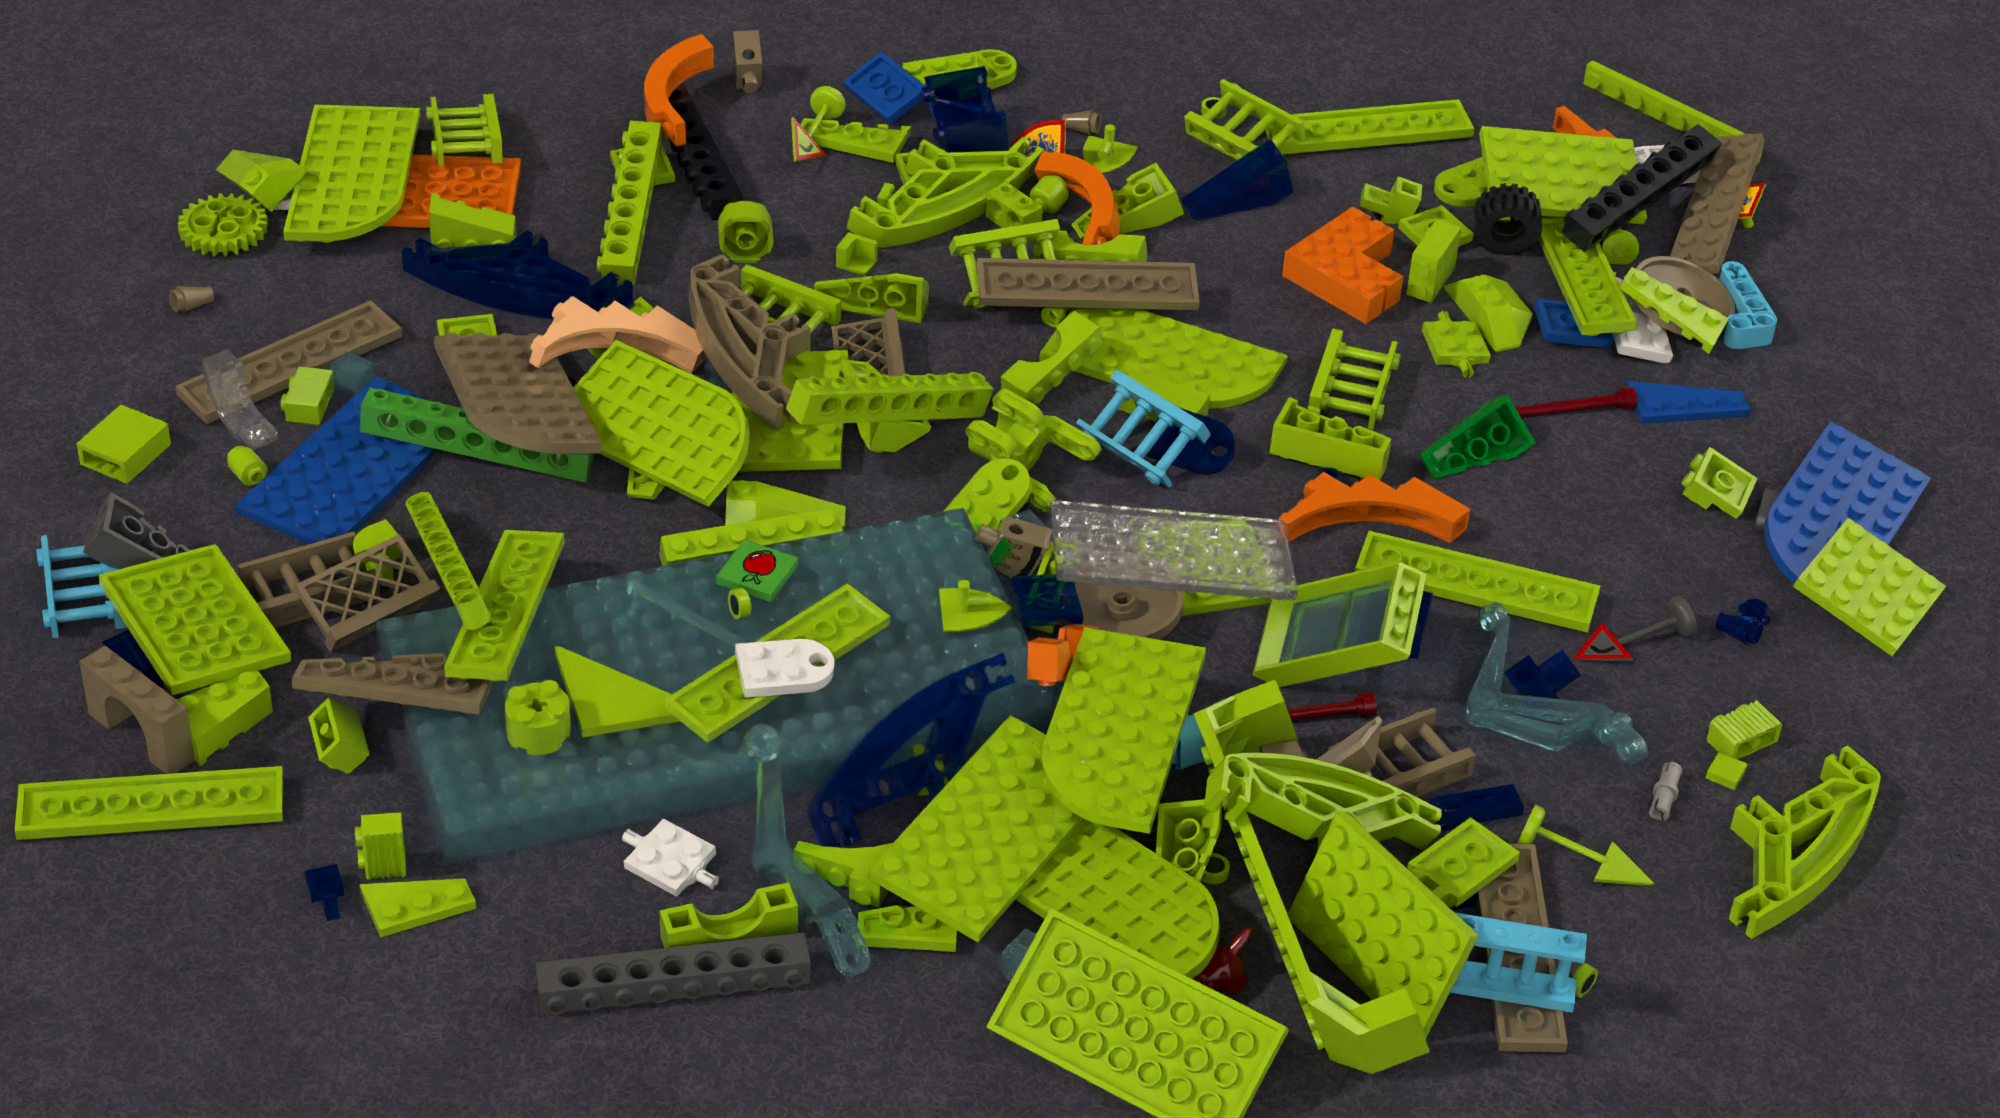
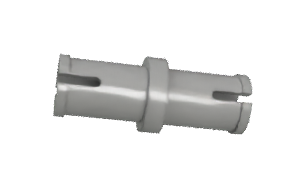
[1649,762,1683,821]

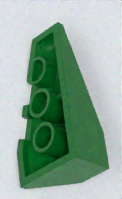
[1419,395,1536,479]

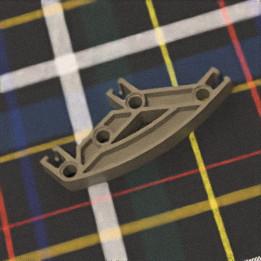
[688,254,811,430]

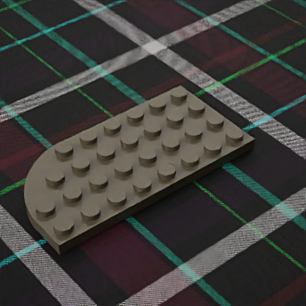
[434,333,602,454]

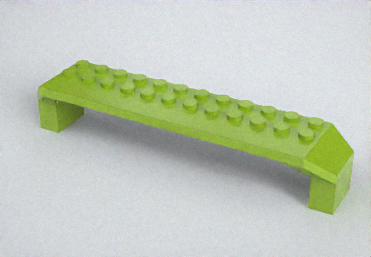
[1193,679,1430,1074]

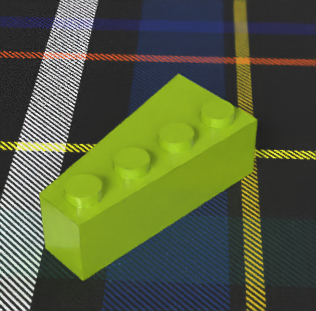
[1269,397,1392,480]

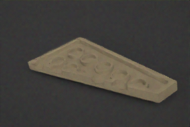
[292,653,495,714]

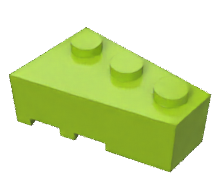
[176,669,273,766]

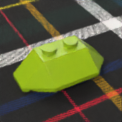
[1444,275,1533,353]

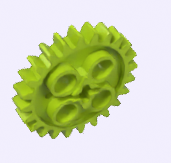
[178,193,268,257]

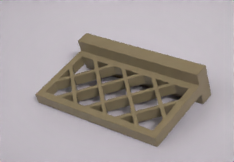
[831,308,906,376]
[294,534,440,652]

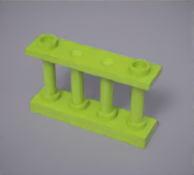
[1184,79,1305,176]
[426,94,503,166]
[949,219,1060,308]
[741,264,842,351]
[1308,329,1401,430]

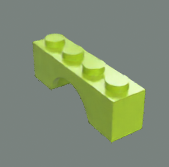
[1033,230,1148,262]
[1000,310,1101,405]
[660,882,798,948]

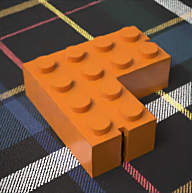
[1282,207,1404,324]

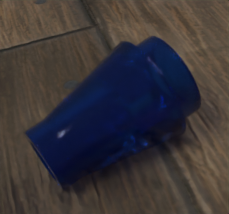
[1715,612,1763,645]

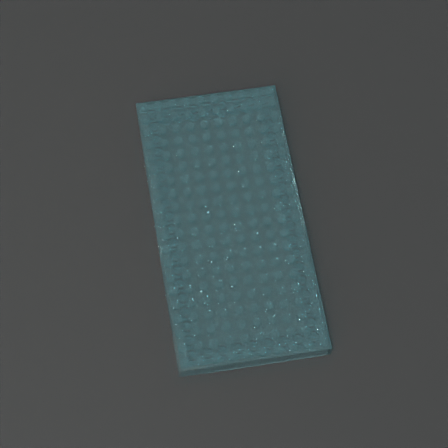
[375,508,1058,865]

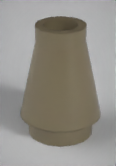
[1062,110,1101,136]
[169,286,214,313]

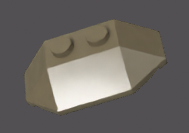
[1316,715,1382,777]

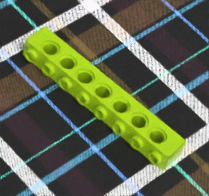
[597,121,662,285]
[786,372,994,425]

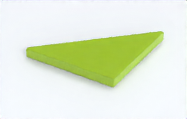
[554,646,681,738]

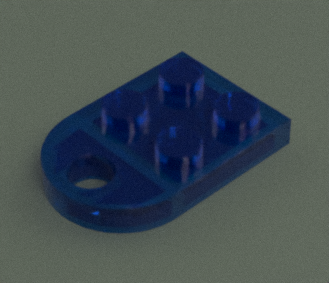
[1146,408,1235,475]

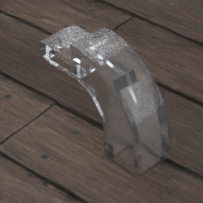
[202,349,278,451]

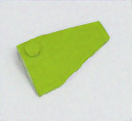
[216,150,307,212]
[725,480,846,529]
[1156,799,1222,882]

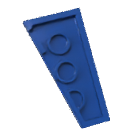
[1626,381,1751,424]

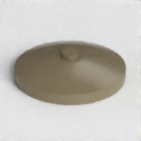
[1633,256,1735,338]
[1063,557,1183,640]

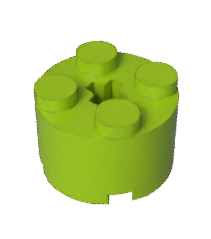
[718,201,774,263]
[505,680,571,755]

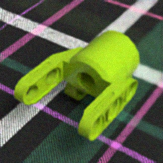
[965,388,1102,513]

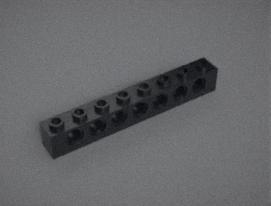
[664,82,742,221]
[1561,124,1722,253]

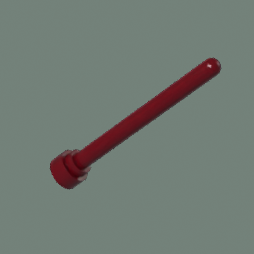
[1515,386,1637,418]
[1287,692,1377,721]

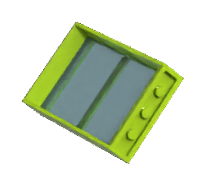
[1252,561,1427,687]

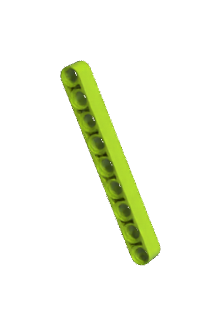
[406,492,491,630]

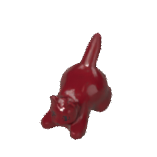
[1193,927,1252,994]

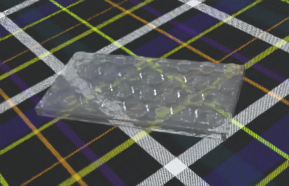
[1049,500,1298,600]

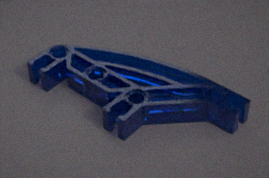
[401,230,633,320]
[807,653,1015,848]

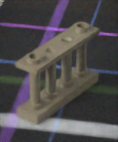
[238,532,381,628]
[1328,708,1476,797]

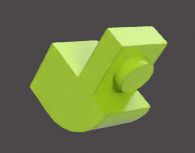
[1360,176,1422,225]
[353,519,402,587]

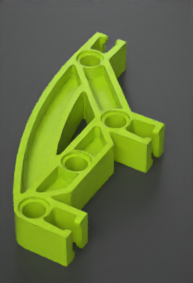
[847,136,1044,248]
[1729,745,1881,939]
[1204,753,1442,852]

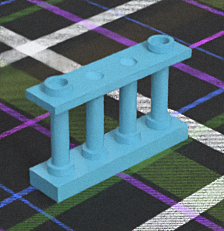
[1076,369,1211,488]
[36,535,128,638]
[1450,912,1587,1013]

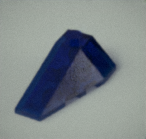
[1181,139,1294,221]

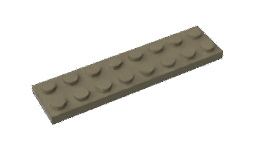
[1670,133,1765,274]
[976,258,1200,310]
[175,300,402,424]
[1476,844,1568,1052]

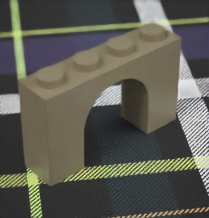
[79,646,195,774]

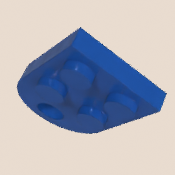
[1534,298,1615,347]

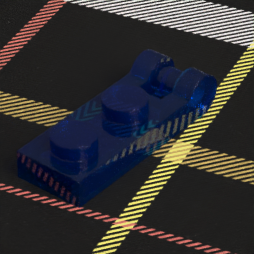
[1429,784,1524,831]

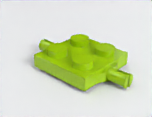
[1422,311,1491,378]

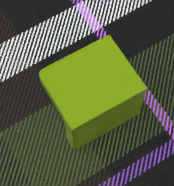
[836,232,878,276]

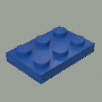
[842,51,929,125]

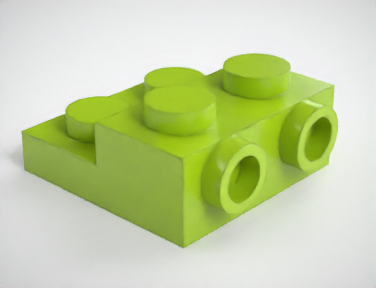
[1681,447,1758,519]

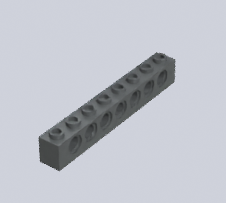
[535,932,811,1015]

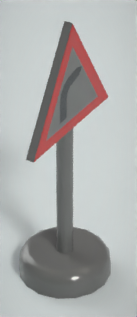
[1573,595,1697,661]

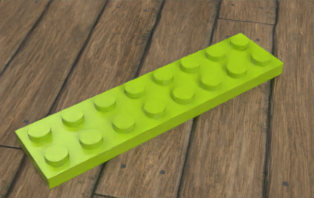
[1265,99,1474,155]
[1538,216,1637,336]
[444,530,565,682]
[1355,531,1600,633]
[664,583,890,743]
[15,766,284,840]

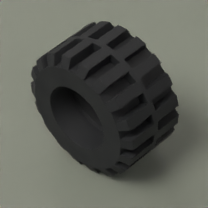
[1474,183,1542,255]

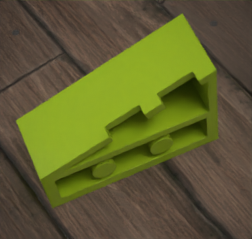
[429,193,517,256]

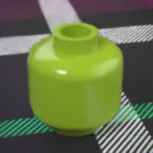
[1030,175,1069,214]

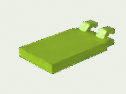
[1407,817,1520,908]

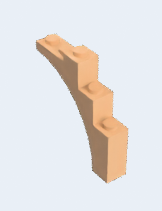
[529,296,707,374]

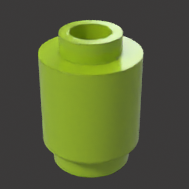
[227,445,268,486]

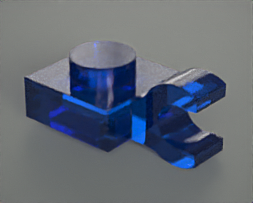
[304,864,345,921]

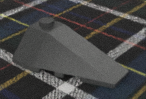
[83,492,190,569]

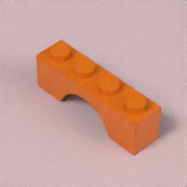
[1027,624,1099,686]

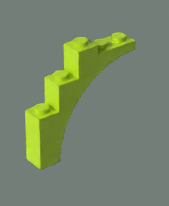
[794,841,893,908]

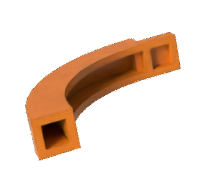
[644,34,714,147]
[1034,152,1120,245]

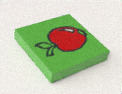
[716,540,798,602]

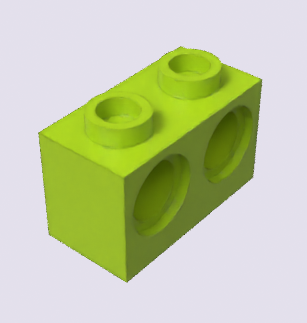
[986,182,1043,228]

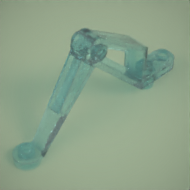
[1464,602,1648,765]
[743,724,871,977]

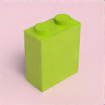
[1406,219,1462,303]
[76,405,171,484]

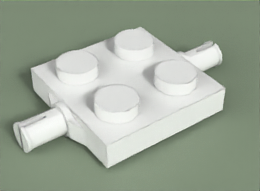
[622,819,719,897]

